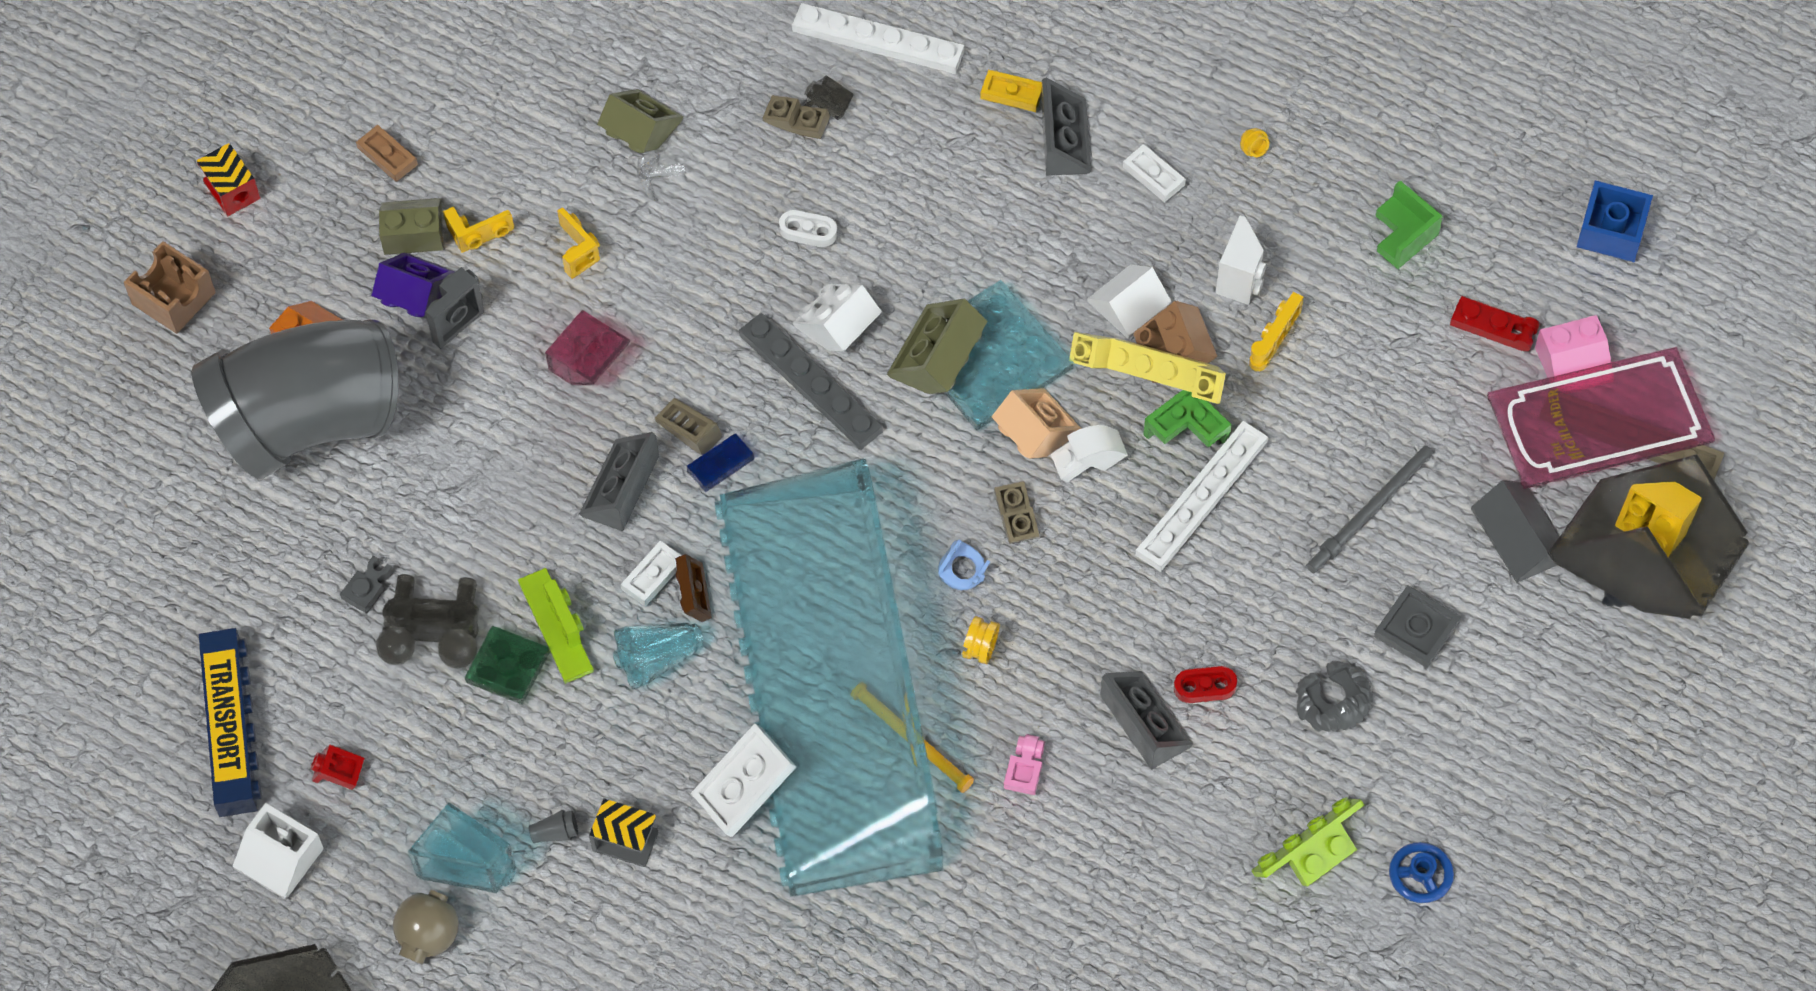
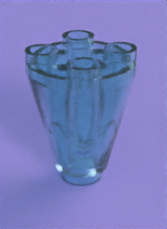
[613,623,703,690]

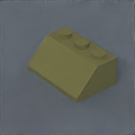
[887,298,988,394]

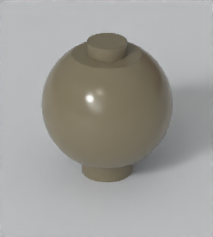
[393,889,459,965]

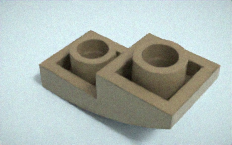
[762,95,830,139]
[994,481,1040,544]

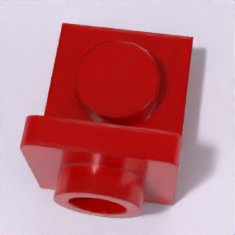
[311,744,365,790]

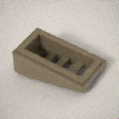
[654,398,722,456]

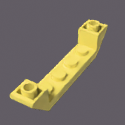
[1069,332,1226,404]

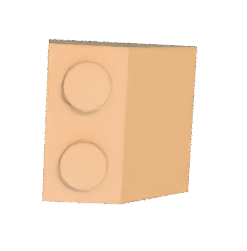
[991,388,1082,459]

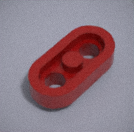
[1174,666,1237,703]

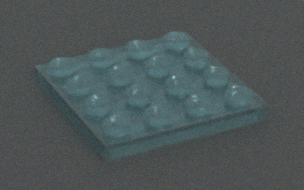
[944,280,1074,431]

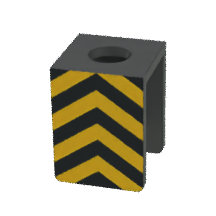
[589,798,659,867]

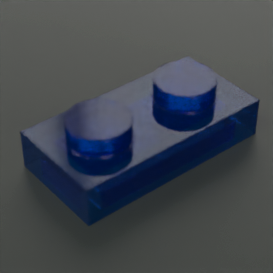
[687,433,754,493]

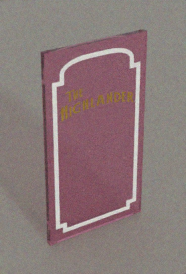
[1487,347,1715,489]

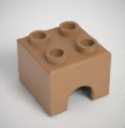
[123,241,216,334]

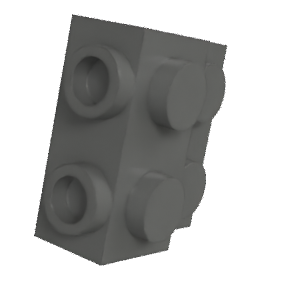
[425,267,484,349]

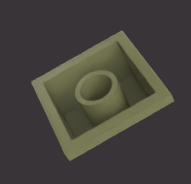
[597,89,684,153]
[379,198,443,255]

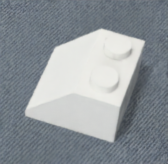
[1216,215,1266,305]

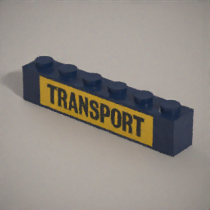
[198,628,262,817]

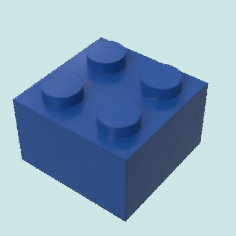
[1576,180,1653,262]

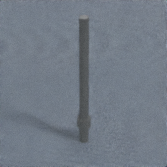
[1306,445,1433,573]

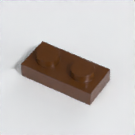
[675,554,712,622]

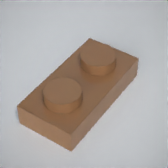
[356,124,418,182]

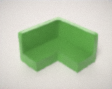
[1375,181,1443,269]
[1143,390,1232,447]

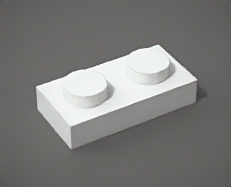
[1123,144,1186,203]
[621,541,681,607]

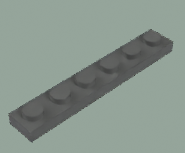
[739,313,883,450]

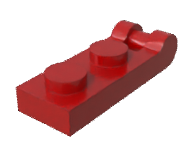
[1450,296,1540,351]

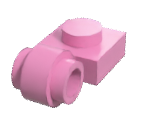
[1004,734,1045,795]

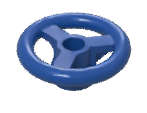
[1389,842,1454,903]

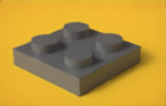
[1374,585,1461,669]

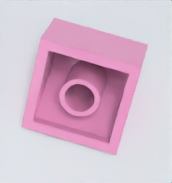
[1535,315,1614,395]

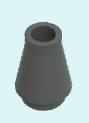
[529,809,579,843]

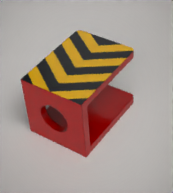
[197,143,261,217]

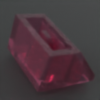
[545,310,630,385]

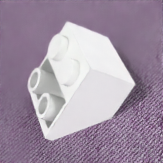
[793,283,882,352]
[233,803,324,900]

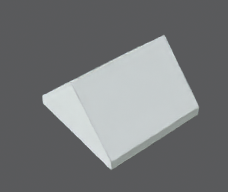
[1087,264,1172,339]

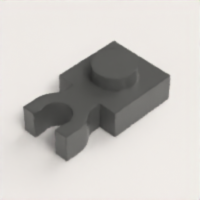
[340,556,394,614]

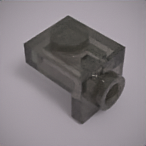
[803,75,854,120]

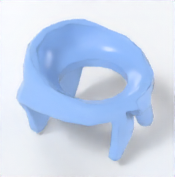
[938,539,990,591]

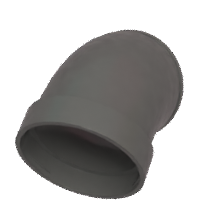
[192,319,398,480]

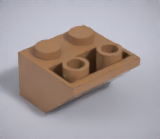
[1133,300,1218,383]

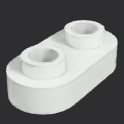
[779,210,837,247]

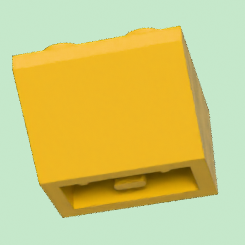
[1615,482,1702,558]

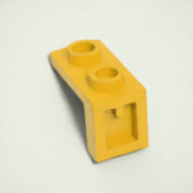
[443,206,514,253]
[557,207,600,279]

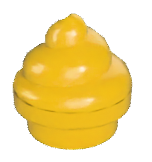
[1240,128,1270,157]

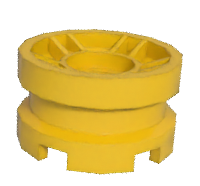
[962,616,1000,665]

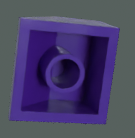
[371,252,455,317]

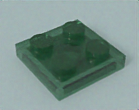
[464,625,550,705]

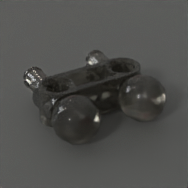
[375,574,479,669]

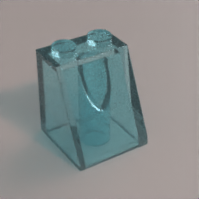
[408,803,517,893]

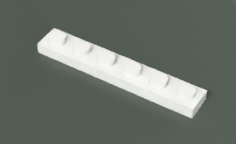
[792,3,964,74]
[1135,421,1268,572]

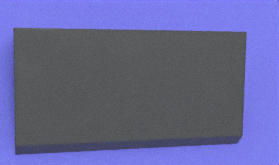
[1041,77,1091,176]
[579,432,659,531]
[1471,480,1572,583]
[1100,671,1193,770]

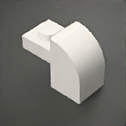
[1051,425,1128,482]

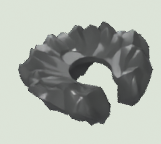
[1296,661,1373,732]

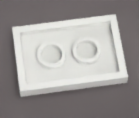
[691,723,796,837]

